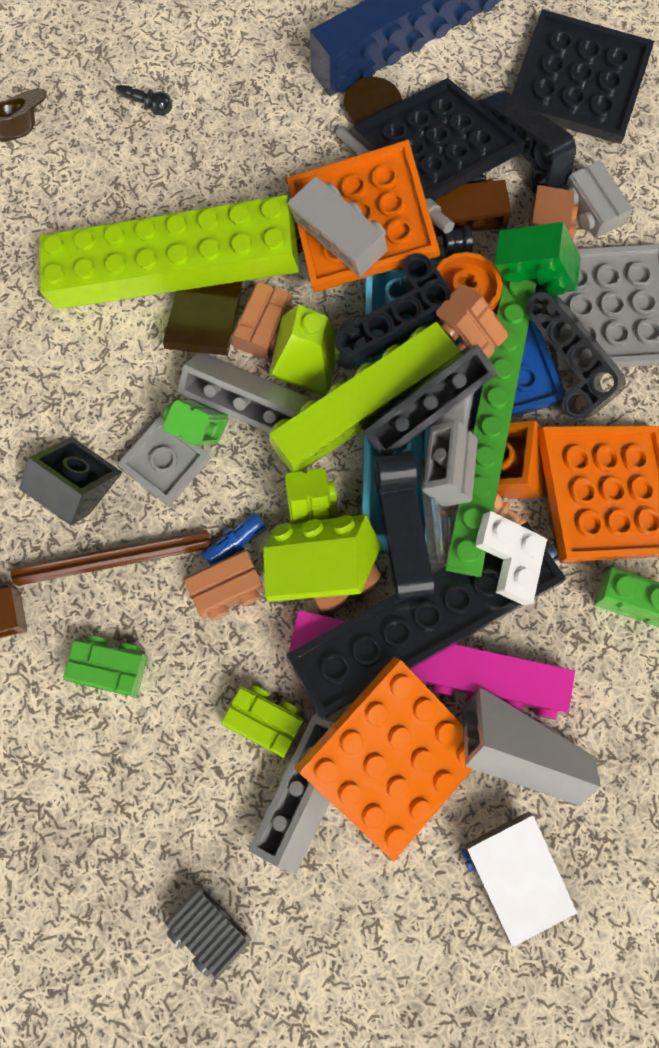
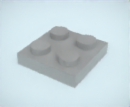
[117,416,211,507]

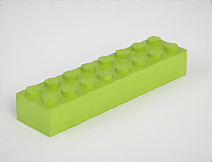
[40,195,299,309]

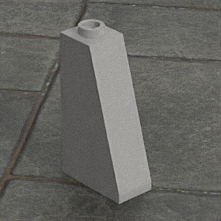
[462,688,601,806]

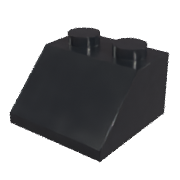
[19,437,122,525]

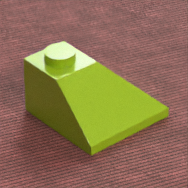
[269,304,337,396]

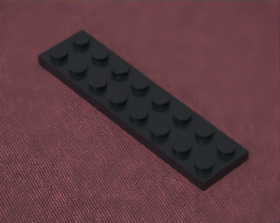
[286,522,566,720]

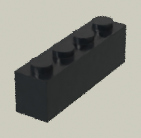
[359,344,498,455]

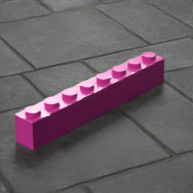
[289,610,575,720]

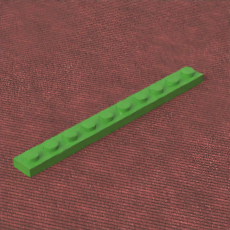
[446,278,537,577]

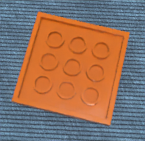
[287,140,440,293]
[538,426,659,562]
[294,657,473,861]

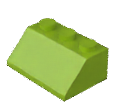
[263,514,381,602]

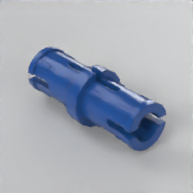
[201,512,267,566]

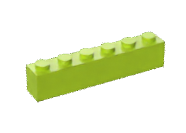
[269,322,461,472]

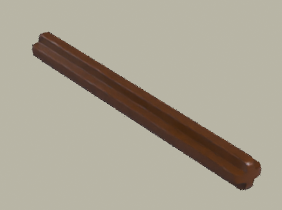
[11,530,211,586]

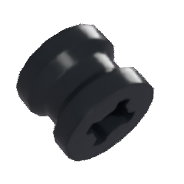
[442,224,473,258]

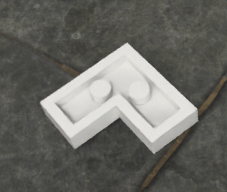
[475,511,547,605]

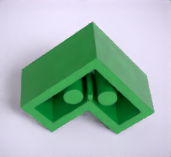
[495,222,581,295]

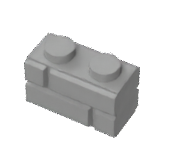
[564,160,633,238]
[422,421,478,506]

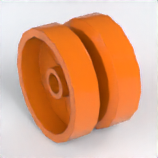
[431,252,503,327]

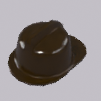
[0,88,47,142]

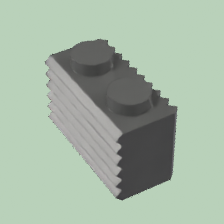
[164,885,252,979]

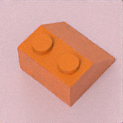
[473,420,546,499]

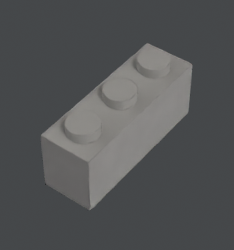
[287,176,388,277]

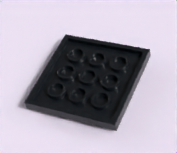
[512,9,655,144]
[352,78,526,201]

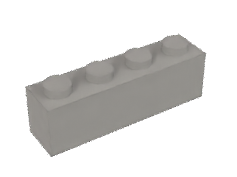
[177,353,314,433]
[248,714,334,874]

